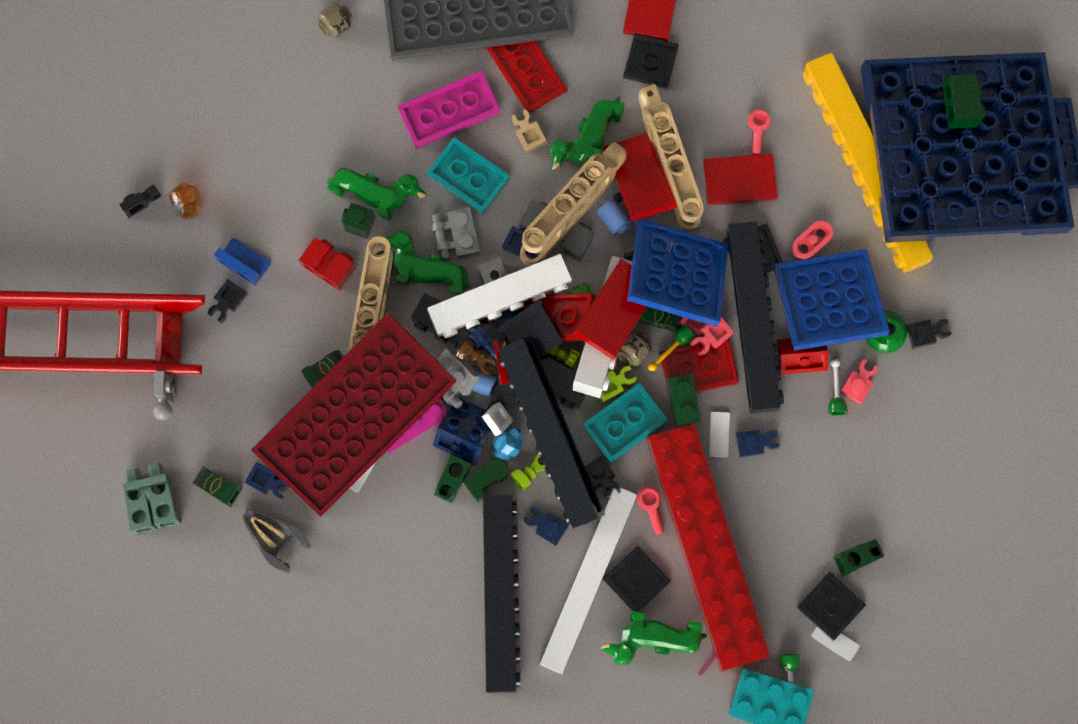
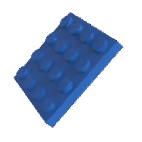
[627,218,728,327]
[774,249,889,351]

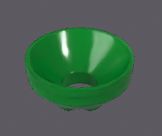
[865,310,908,353]

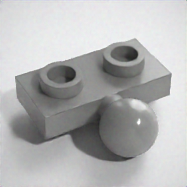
[153,371,177,421]

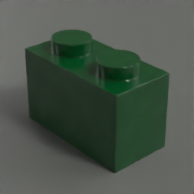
[942,74,985,129]
[665,373,701,426]

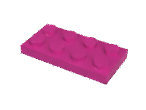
[397,70,501,149]

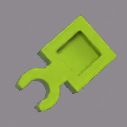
[600,366,637,403]

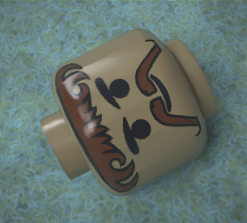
[317,3,352,38]
[617,331,652,366]

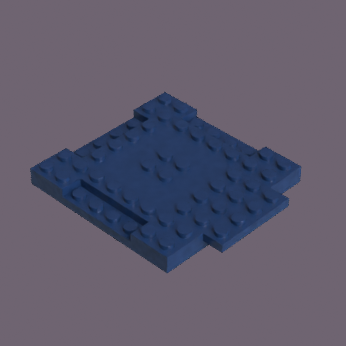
[860,52,1078,243]

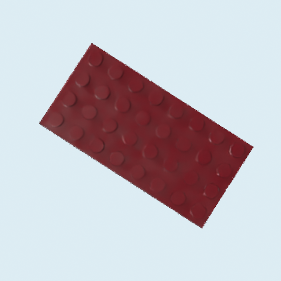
[251,312,457,517]

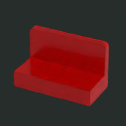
[777,338,828,375]

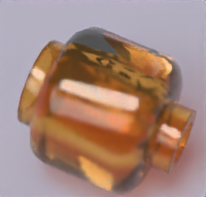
[169,183,203,219]

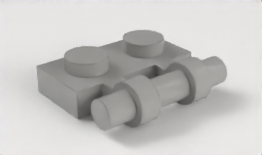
[431,207,480,261]
[438,347,480,409]

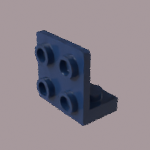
[433,397,492,466]

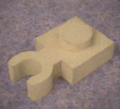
[512,109,547,154]

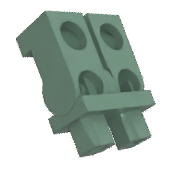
[123,463,181,535]

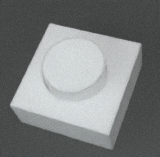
[482,402,513,436]

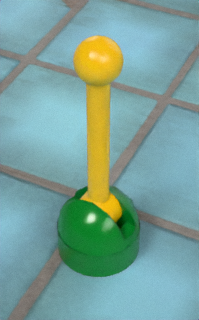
[648,325,696,371]

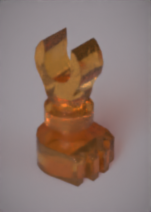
[454,338,497,375]

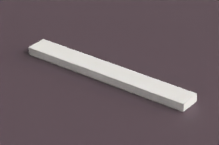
[540,488,637,674]

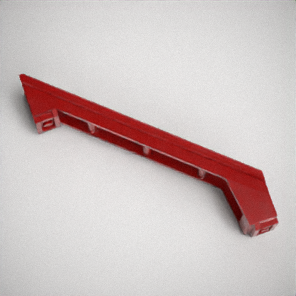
[0,290,205,374]

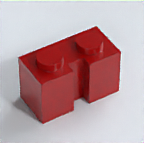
[299,237,356,291]

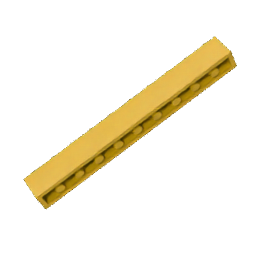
[803,52,933,274]

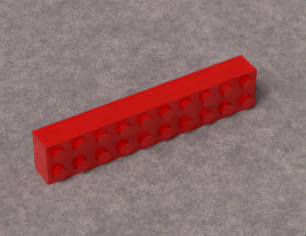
[647,423,770,672]

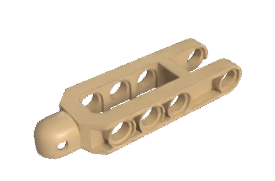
[638,84,704,232]
[520,141,627,266]
[348,236,394,351]

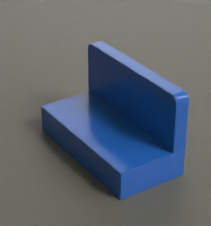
[214,238,271,286]

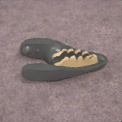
[243,509,311,573]

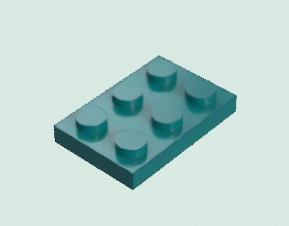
[426,137,510,214]
[582,383,668,464]
[729,668,815,724]

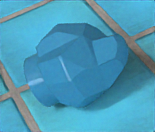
[492,426,522,462]

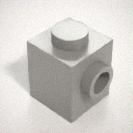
[478,257,507,285]

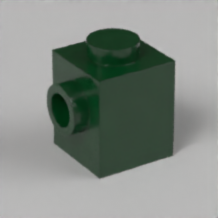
[341,203,375,239]

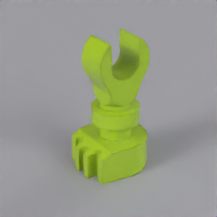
[546,347,581,370]
[509,454,546,491]

